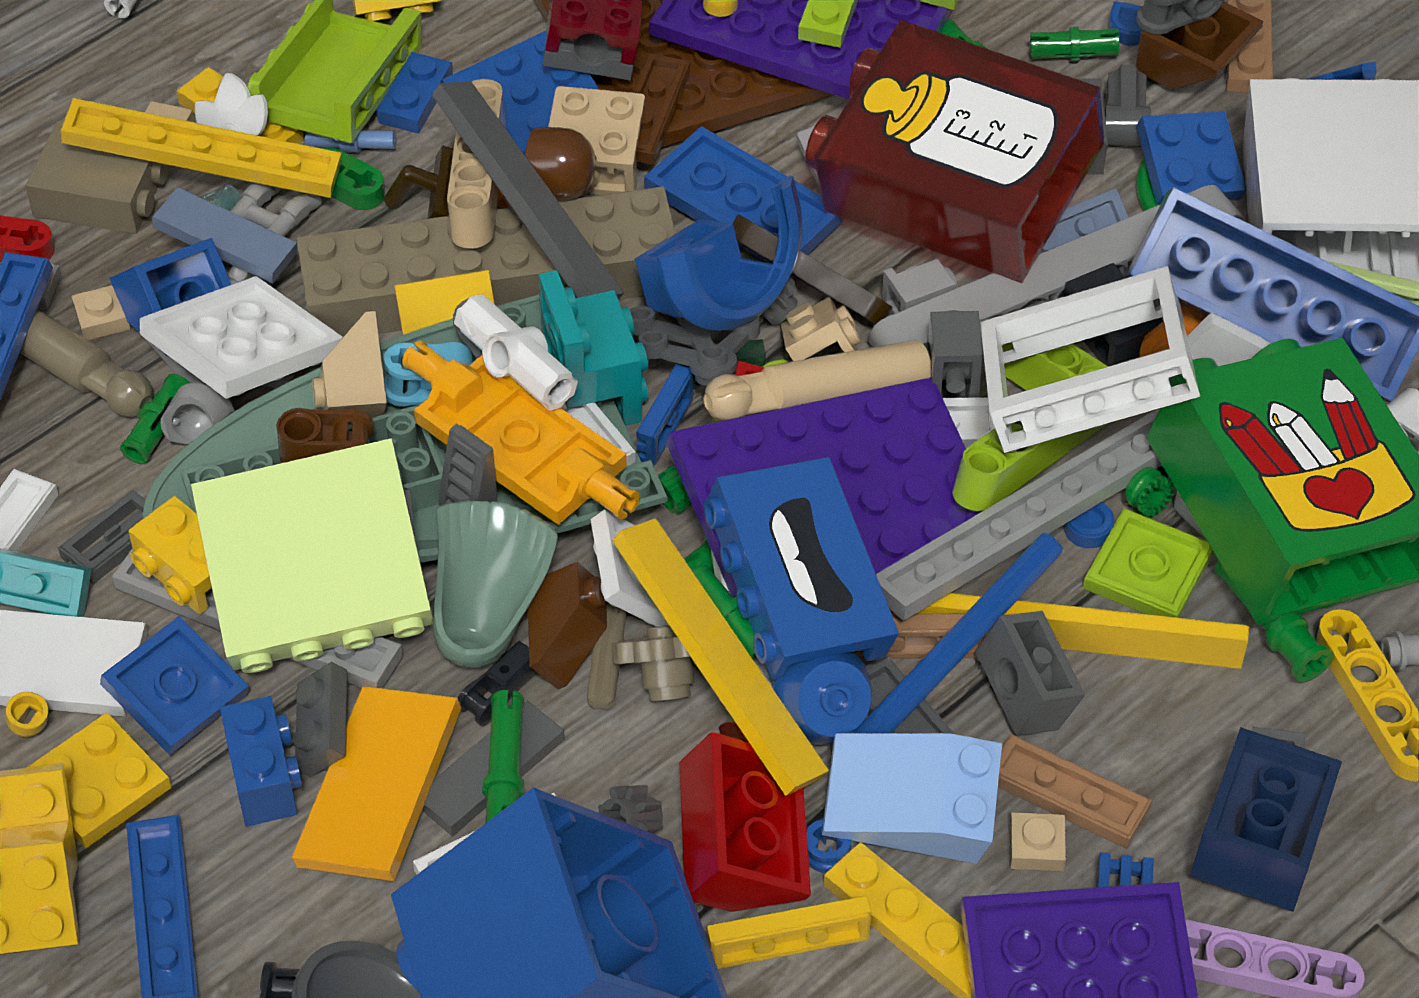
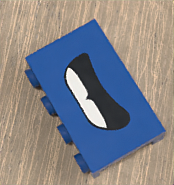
[704,457,899,679]

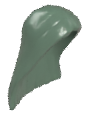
[433,500,558,668]

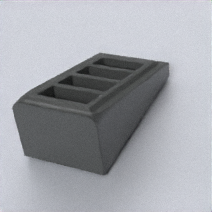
[439,424,498,506]

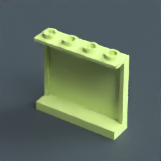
[191,438,433,673]

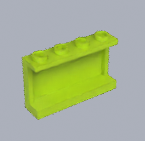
[248,0,421,143]

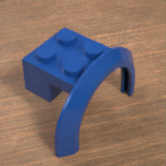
[635,176,802,331]

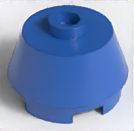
[772,652,872,746]

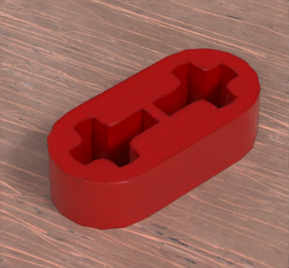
[0,215,55,262]

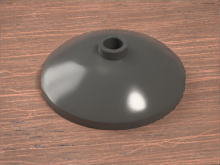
[292,941,421,998]

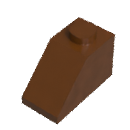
[528,562,609,689]

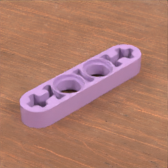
[1185,919,1365,998]

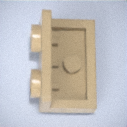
[781,297,862,361]

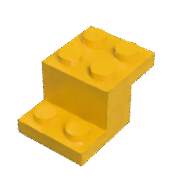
[0,763,80,954]

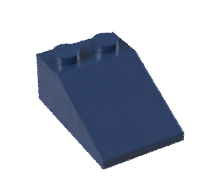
[1190,727,1342,912]

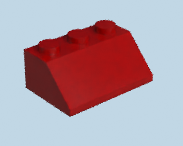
[679,731,811,912]

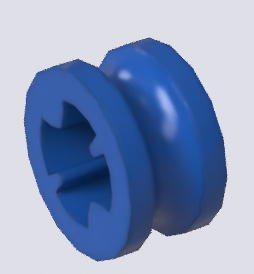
[807,819,851,873]

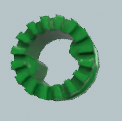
[1125,467,1175,517]

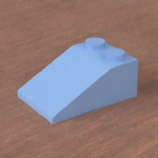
[822,733,1002,864]

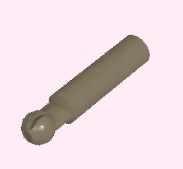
[19,309,153,417]

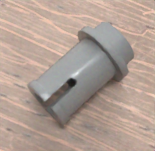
[1380,631,1419,671]

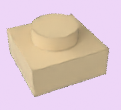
[72,285,130,340]
[1010,812,1066,871]

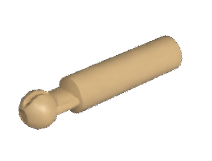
[704,340,931,421]

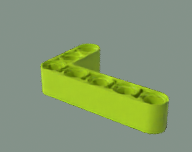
[952,342,1108,511]

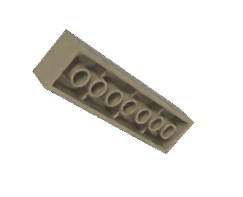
[297,186,676,337]

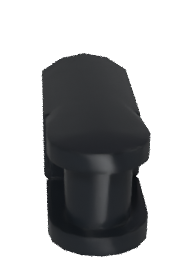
[457,641,537,726]

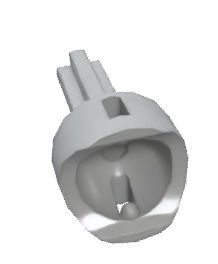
[161,383,235,445]

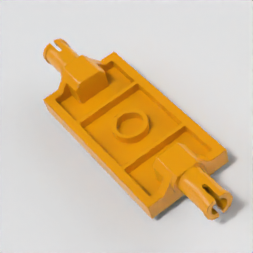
[402,340,640,525]

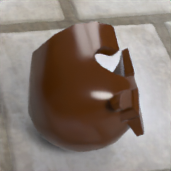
[525,127,597,202]

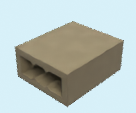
[25,121,169,234]

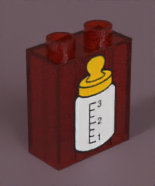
[805,20,1104,283]

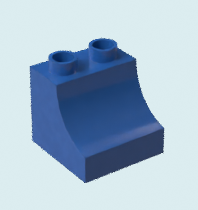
[391,787,728,998]

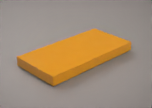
[292,686,461,881]

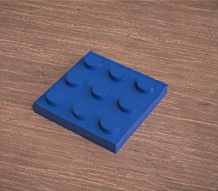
[442,31,599,155]

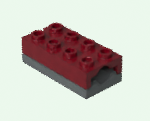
[542,0,642,80]

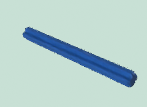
[853,532,1063,733]

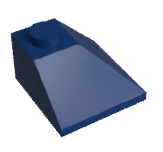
[109,238,231,356]

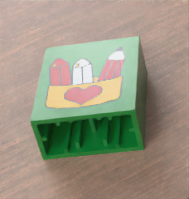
[1146,338,1419,625]

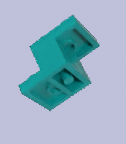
[538,270,648,426]

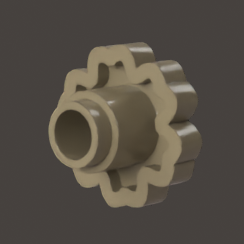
[611,625,695,701]

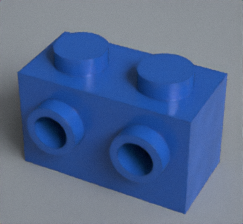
[219,696,302,827]

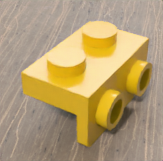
[128,495,212,615]

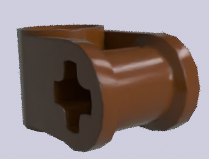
[276,408,374,463]

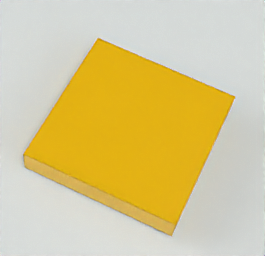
[394,269,495,335]

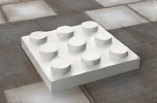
[140,276,343,399]

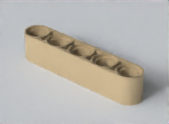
[447,79,506,248]

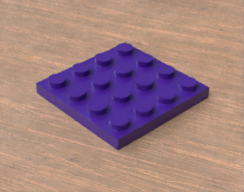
[960,882,1198,998]

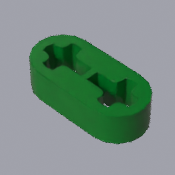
[322,148,385,210]

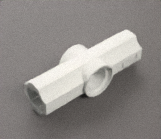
[454,294,578,411]

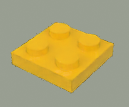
[26,712,171,849]

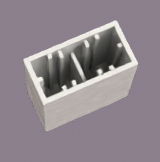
[1242,78,1419,282]

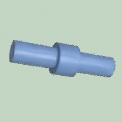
[305,130,396,153]

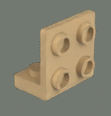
[548,86,645,195]

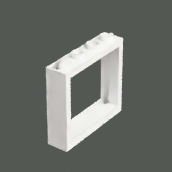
[980,266,1200,453]

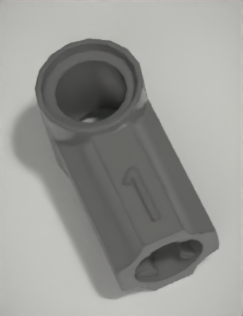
[1104,65,1151,147]

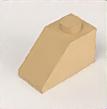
[312,311,387,417]

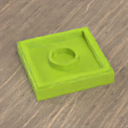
[1083,508,1214,618]

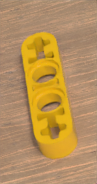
[1316,609,1419,782]

